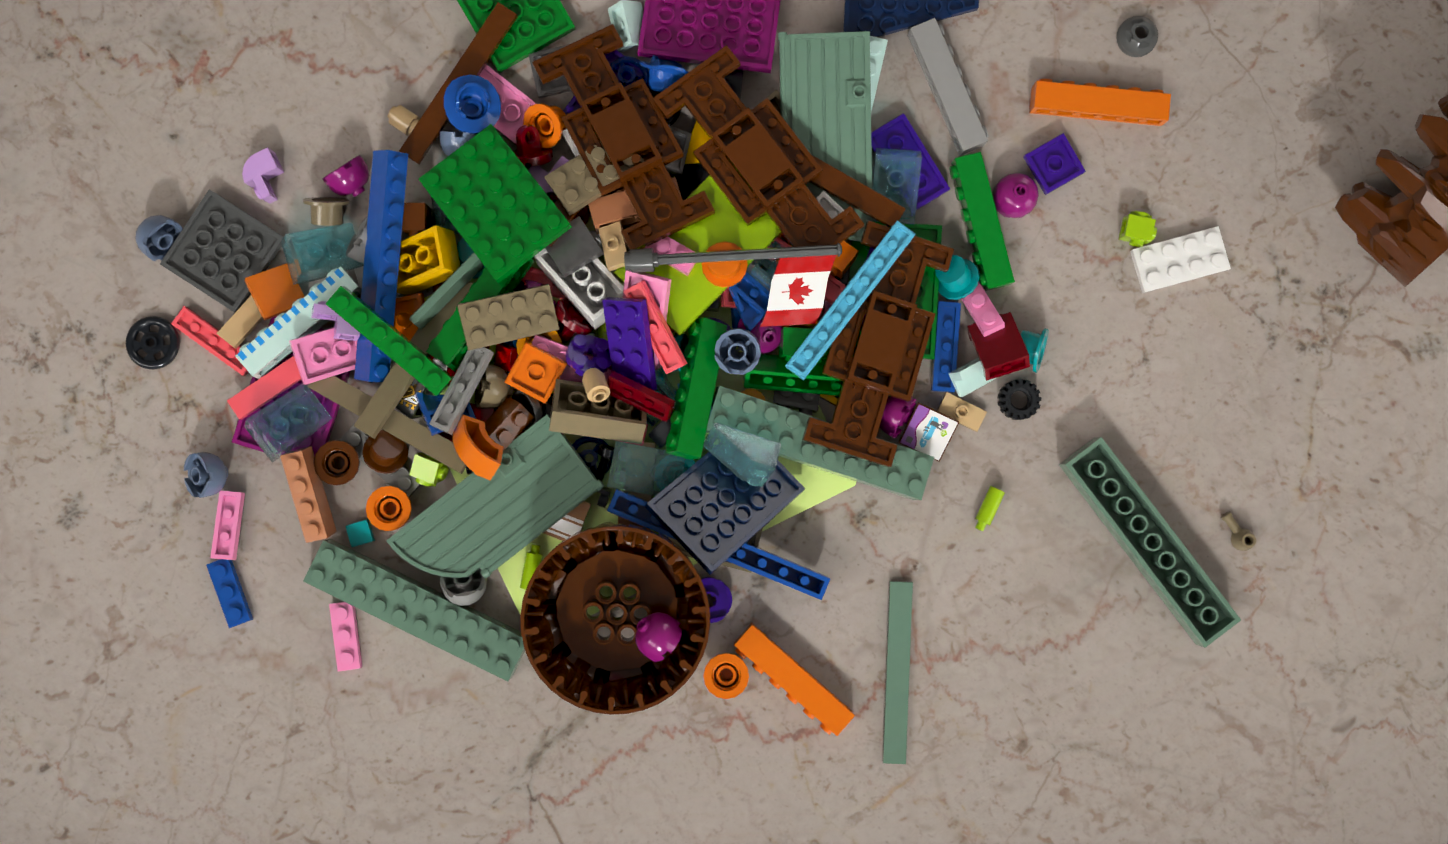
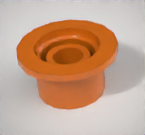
[523,103,566,148]
[701,242,748,288]
[366,486,412,531]
[703,653,749,699]

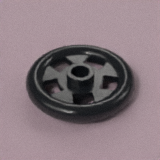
[125,316,180,370]

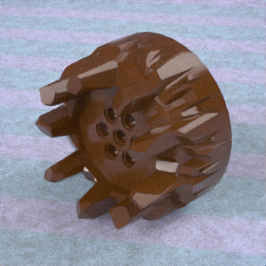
[1335,95,1448,287]
[520,522,710,715]

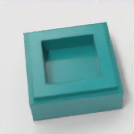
[345,519,375,548]

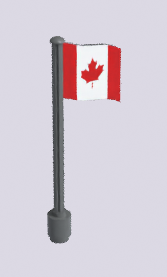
[624,242,842,327]

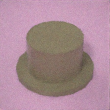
[303,197,350,226]

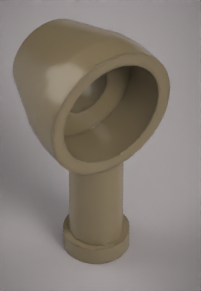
[1221,511,1256,551]

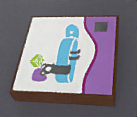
[898,402,959,462]

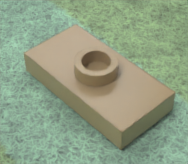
[598,221,628,271]
[937,392,987,432]

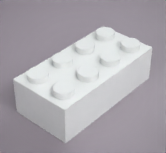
[535,248,624,330]

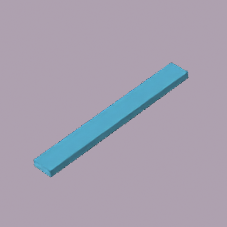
[785,220,916,381]

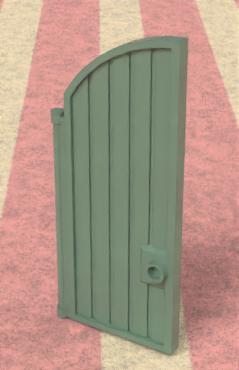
[778,31,873,242]
[386,414,604,578]

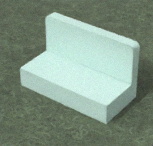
[608,0,644,52]
[948,357,996,397]

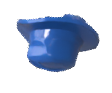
[639,55,688,93]
[444,75,501,134]

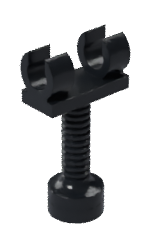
[595,444,618,508]

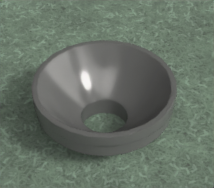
[1116,16,1158,57]
[512,390,545,430]

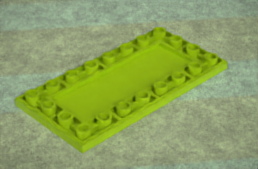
[614,157,782,336]

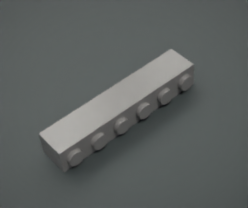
[907,18,989,156]

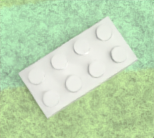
[1130,226,1231,293]

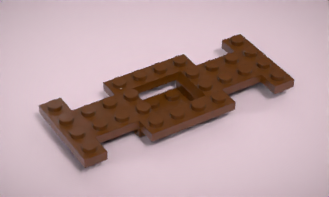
[532,24,715,249]
[653,45,864,264]
[802,220,954,467]

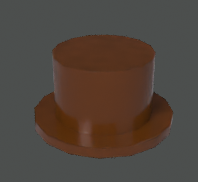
[362,430,408,474]
[314,440,360,486]

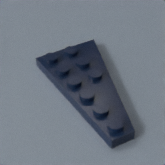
[843,0,979,37]

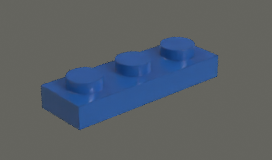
[206,559,253,628]

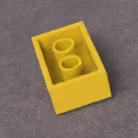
[397,225,460,296]

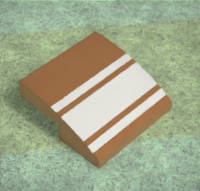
[543,501,591,541]

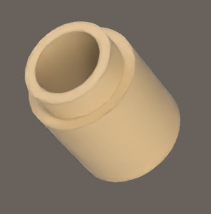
[388,105,420,136]
[582,368,610,403]

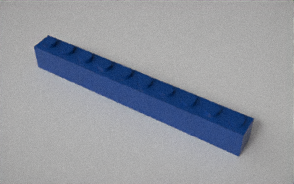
[354,150,408,382]
[607,488,830,600]

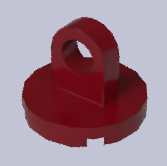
[513,125,553,166]
[554,298,594,343]

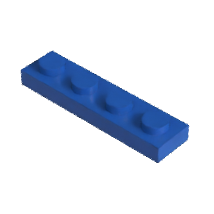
[931,301,961,393]

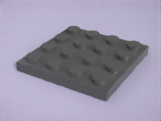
[160,189,286,313]

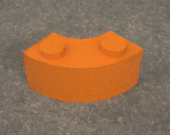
[453,414,504,480]

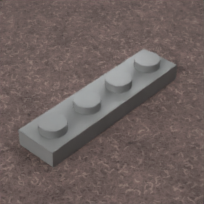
[429,347,494,435]
[339,424,421,498]

